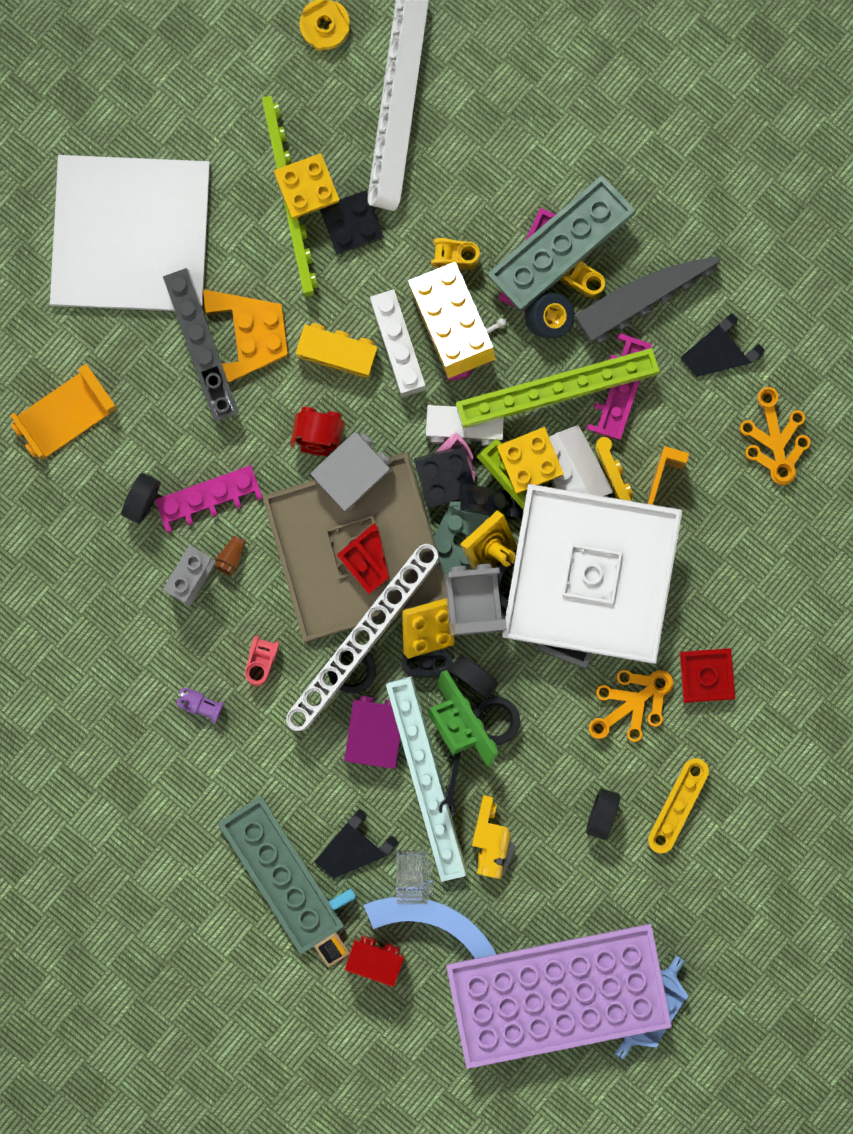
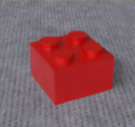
[344,935,404,987]

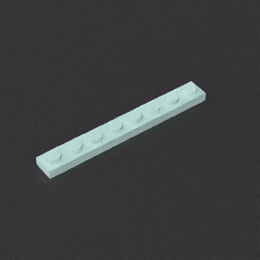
[386,676,467,882]

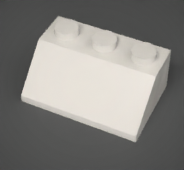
[549,425,614,497]

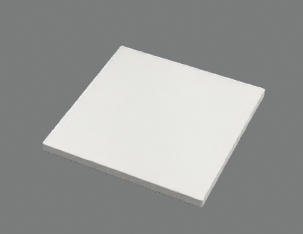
[50,155,210,311]
[502,484,682,664]

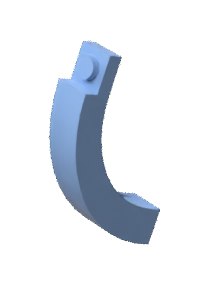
[364,896,496,958]

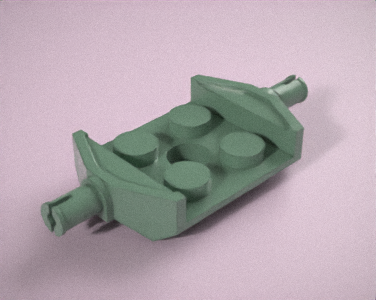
[434,502,491,574]

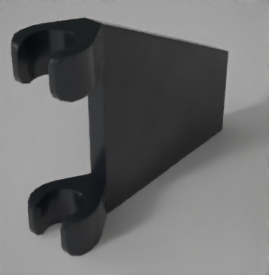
[680,313,765,377]
[438,752,461,816]
[315,809,398,878]

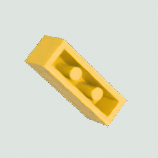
[295,323,378,379]

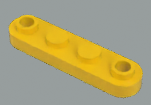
[648,758,709,853]

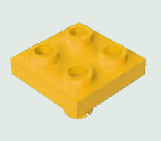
[273,153,340,219]
[497,427,564,495]
[461,511,518,570]
[402,598,454,658]

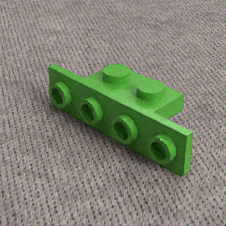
[427,670,498,767]

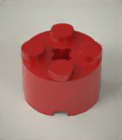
[290,407,346,456]

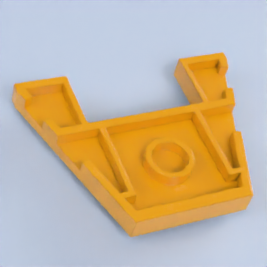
[203,290,288,383]

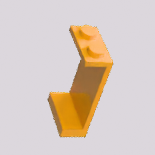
[10,364,118,460]
[645,446,689,505]

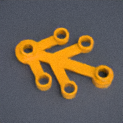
[739,387,811,485]
[588,670,673,742]

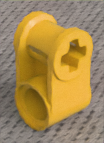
[431,238,480,271]
[559,261,605,299]

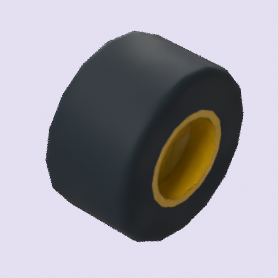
[524,292,575,339]

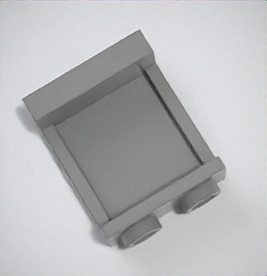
[310,431,393,513]
[163,545,216,607]
[444,564,506,636]

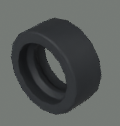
[121,472,161,524]
[327,650,376,694]
[449,654,499,699]
[473,696,520,745]
[586,788,621,840]

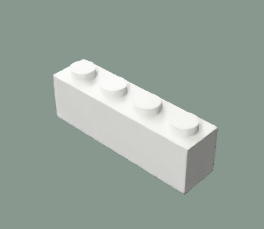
[370,289,425,398]

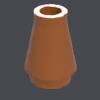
[214,536,246,576]

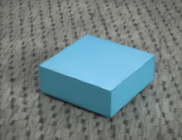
[329,888,356,910]

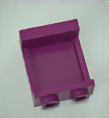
[344,696,400,769]

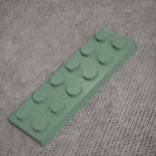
[487,175,636,313]
[217,796,344,955]

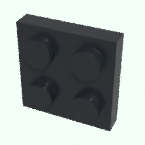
[320,190,384,256]
[414,445,475,508]

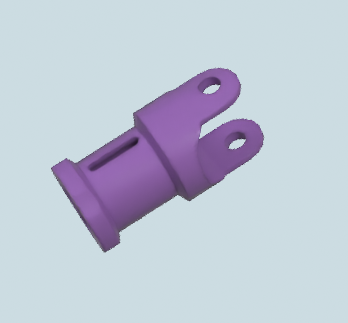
[177,688,224,723]

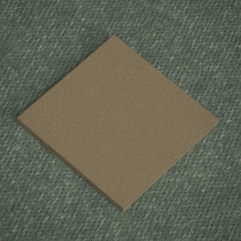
[262,452,446,643]

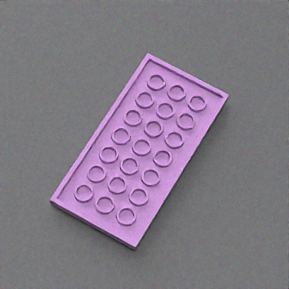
[446,924,672,1069]

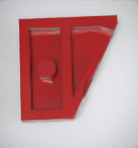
[337,523,390,595]

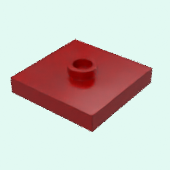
[679,648,735,703]

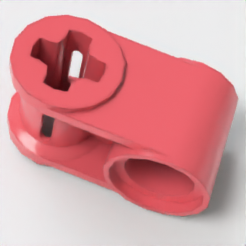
[245,635,280,687]

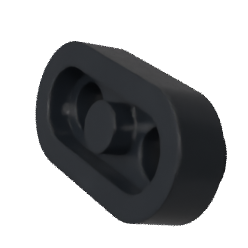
[402,650,453,678]

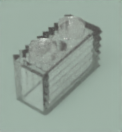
[396,850,433,904]

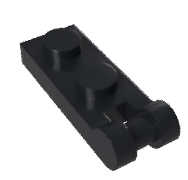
[460,484,522,519]

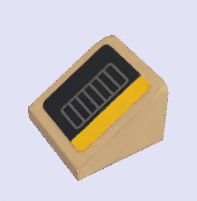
[314,932,350,967]

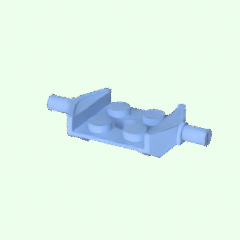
[615,956,688,1059]

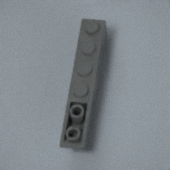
[574,256,721,345]
[162,268,239,421]

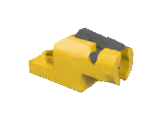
[472,795,515,879]

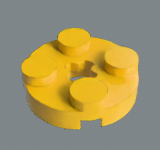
[299,0,350,51]

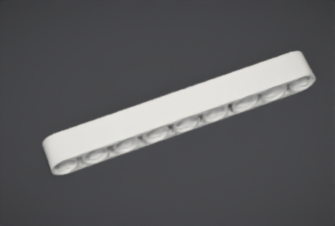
[368,0,429,211]
[286,544,440,731]

